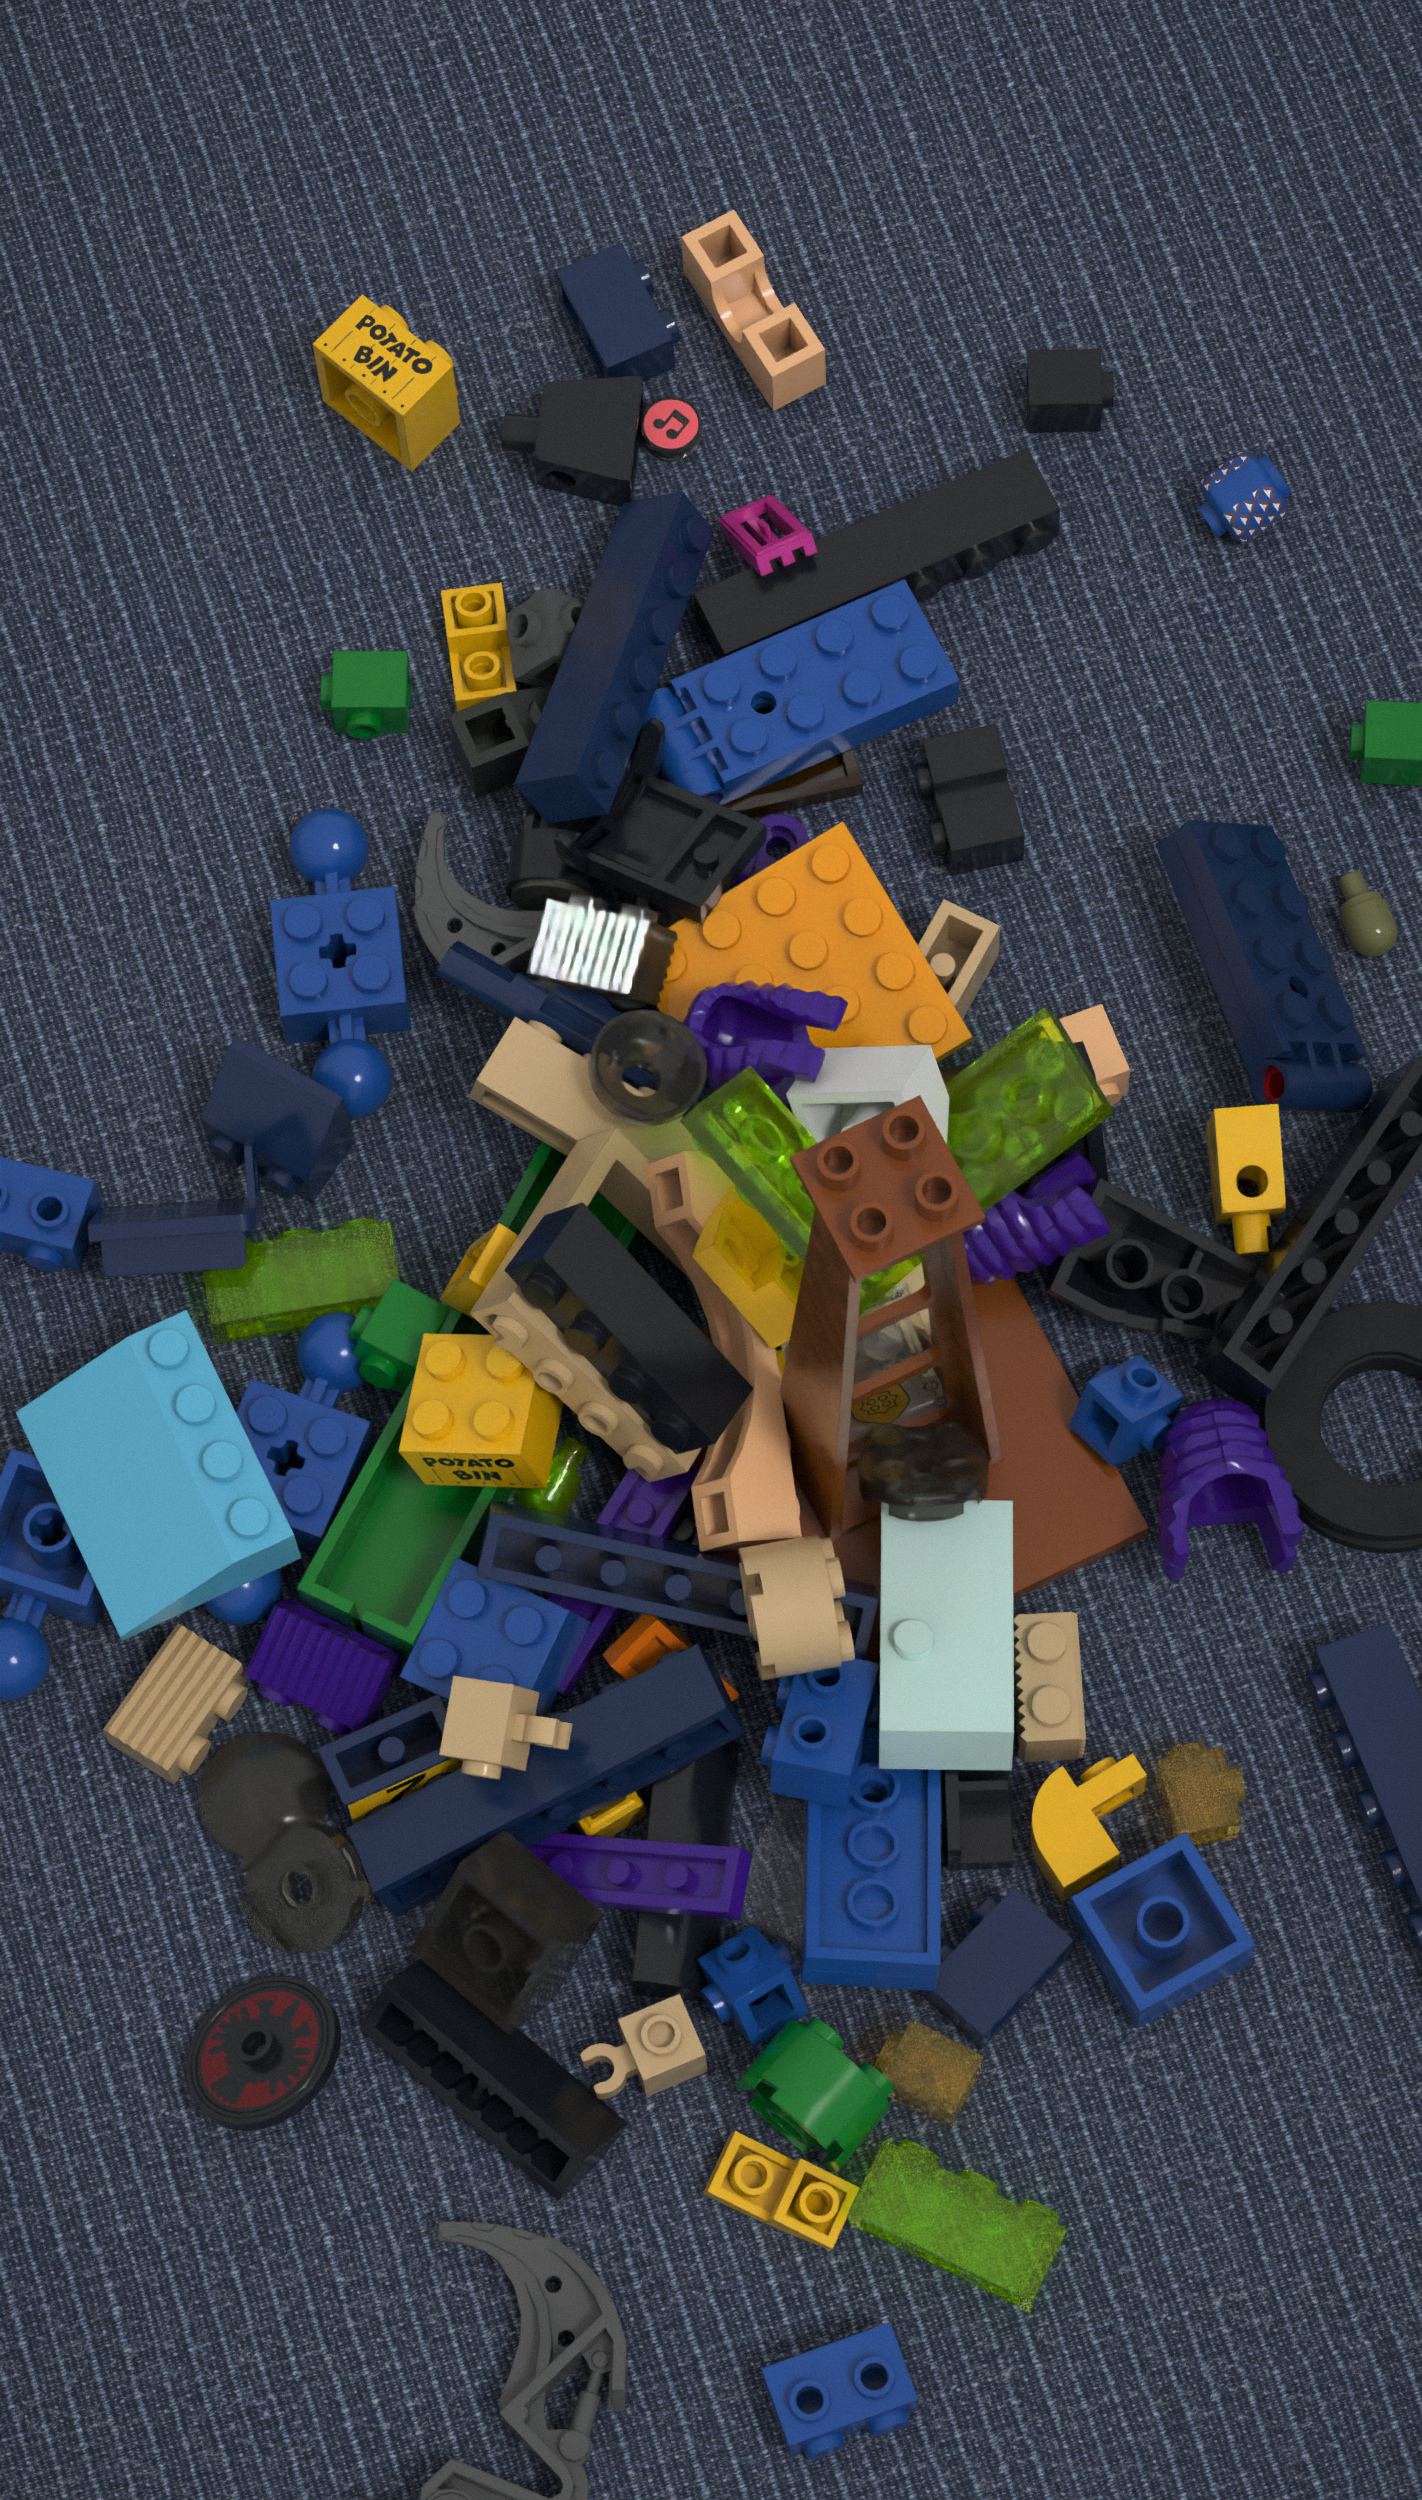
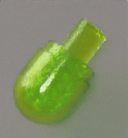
[519,1436,589,1516]

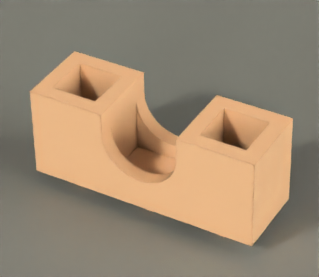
[681,210,826,411]

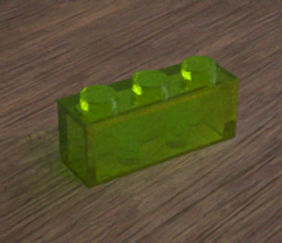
[203,1218,401,1345]
[848,2139,1067,2314]

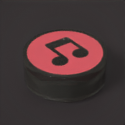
[641,397,702,461]

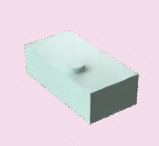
[879,1499,1014,1771]

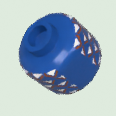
[1197,451,1292,543]

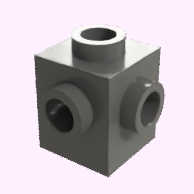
[506,589,585,687]

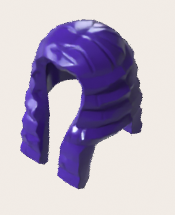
[678,980,848,1112]
[963,1111,1110,1286]
[1157,1398,1304,1583]

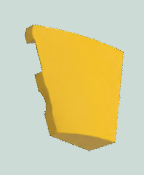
[692,1164,805,1349]

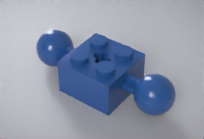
[270,808,412,1120]
[203,1312,376,1626]
[0,1449,105,1701]

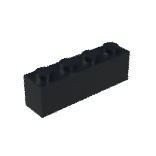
[504,1202,753,1455]

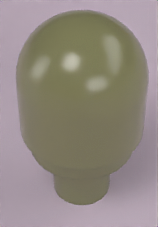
[1338,871,1398,957]

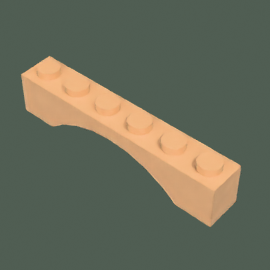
[646,1150,802,1552]

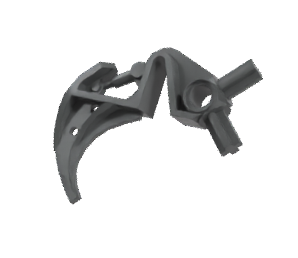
[413,811,730,1016]
[417,2222,629,2500]

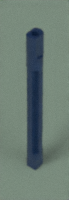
[436,940,806,1188]

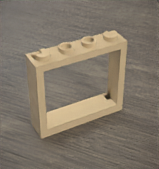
[470,1127,702,1483]

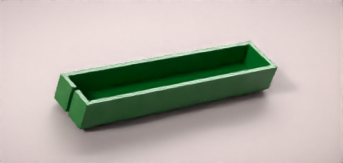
[297,1141,649,1661]

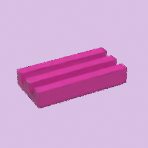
[718,495,818,576]

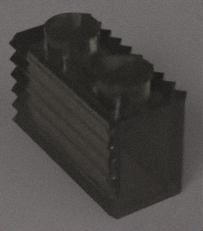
[526,892,678,1006]

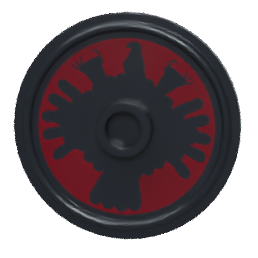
[185,1975,341,2131]

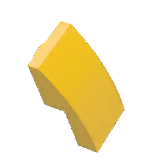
[441,582,516,712]
[703,2131,860,2250]

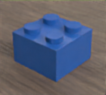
[399,1558,591,1717]
[1069,1832,1256,2029]

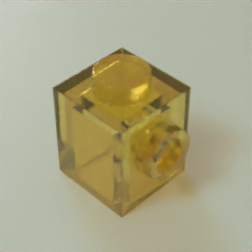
[1155,1742,1246,1847]
[875,2019,983,2129]

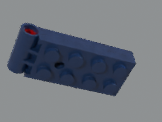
[1156,820,1372,1113]

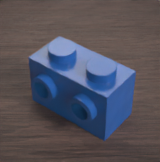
[0,1157,102,1272]
[761,1658,879,1809]
[761,2322,918,2460]

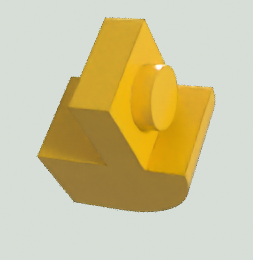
[1030,1753,1147,1903]

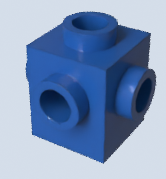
[1069,1354,1184,1467]
[697,1925,809,2047]

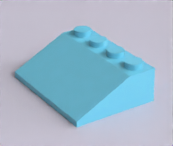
[16,1310,301,1641]

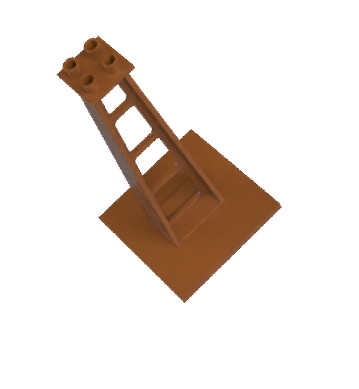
[692,1095,1149,1663]

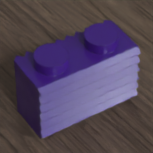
[244,1598,404,1735]

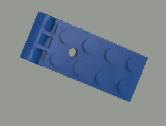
[640,579,960,805]
[801,1683,941,1991]

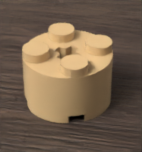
[738,1535,855,1681]

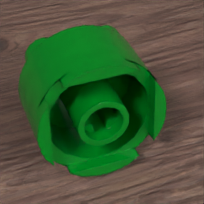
[735,2017,895,2172]

